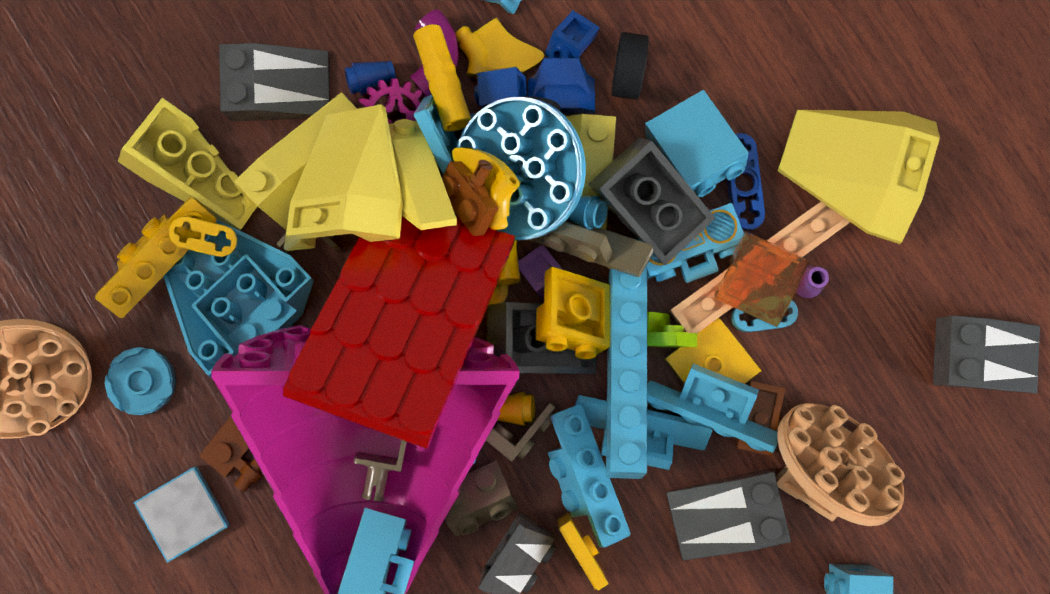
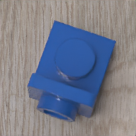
[545,10,600,58]

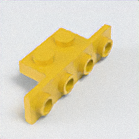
[95,197,217,318]

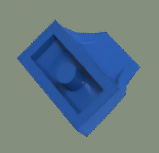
[528,58,595,115]

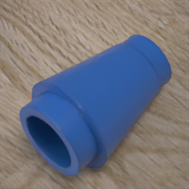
[344,60,396,96]

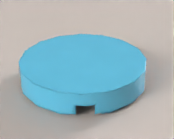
[104,347,177,416]

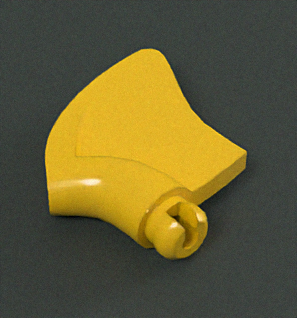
[455,18,544,80]
[452,147,520,230]

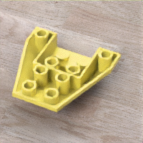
[284,104,403,251]
[777,110,940,244]

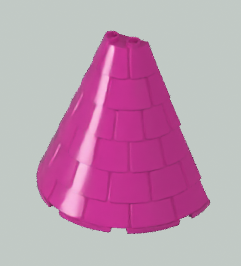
[211,325,520,594]

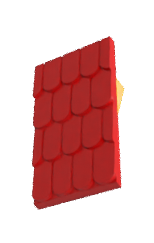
[283,215,515,449]

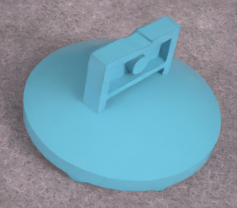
[457,97,586,240]

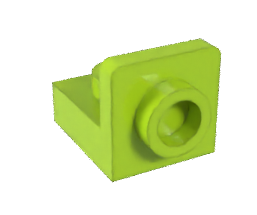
[647,312,697,348]

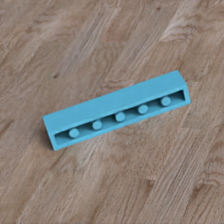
[606,265,647,479]

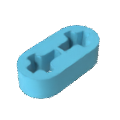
[731,297,798,332]

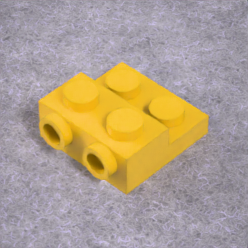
[536,266,610,359]

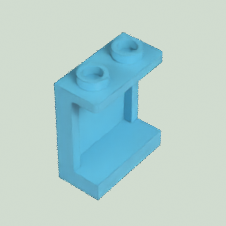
[645,90,749,197]

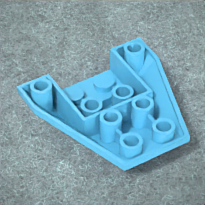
[163,219,314,378]

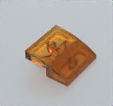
[714,231,808,327]

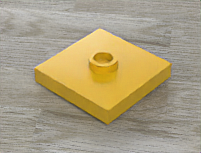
[664,318,761,385]
[557,513,609,590]

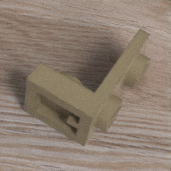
[486,402,555,462]

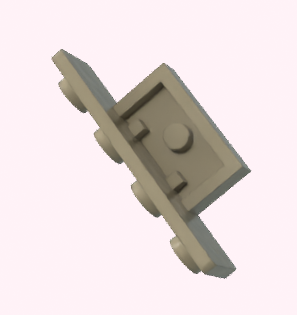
[527,220,654,277]

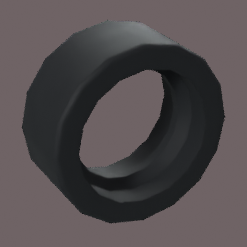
[611,32,649,100]

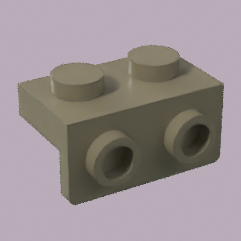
[445,460,518,536]

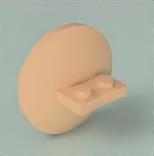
[0,319,92,439]
[776,403,905,526]

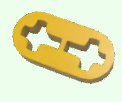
[169,216,238,257]

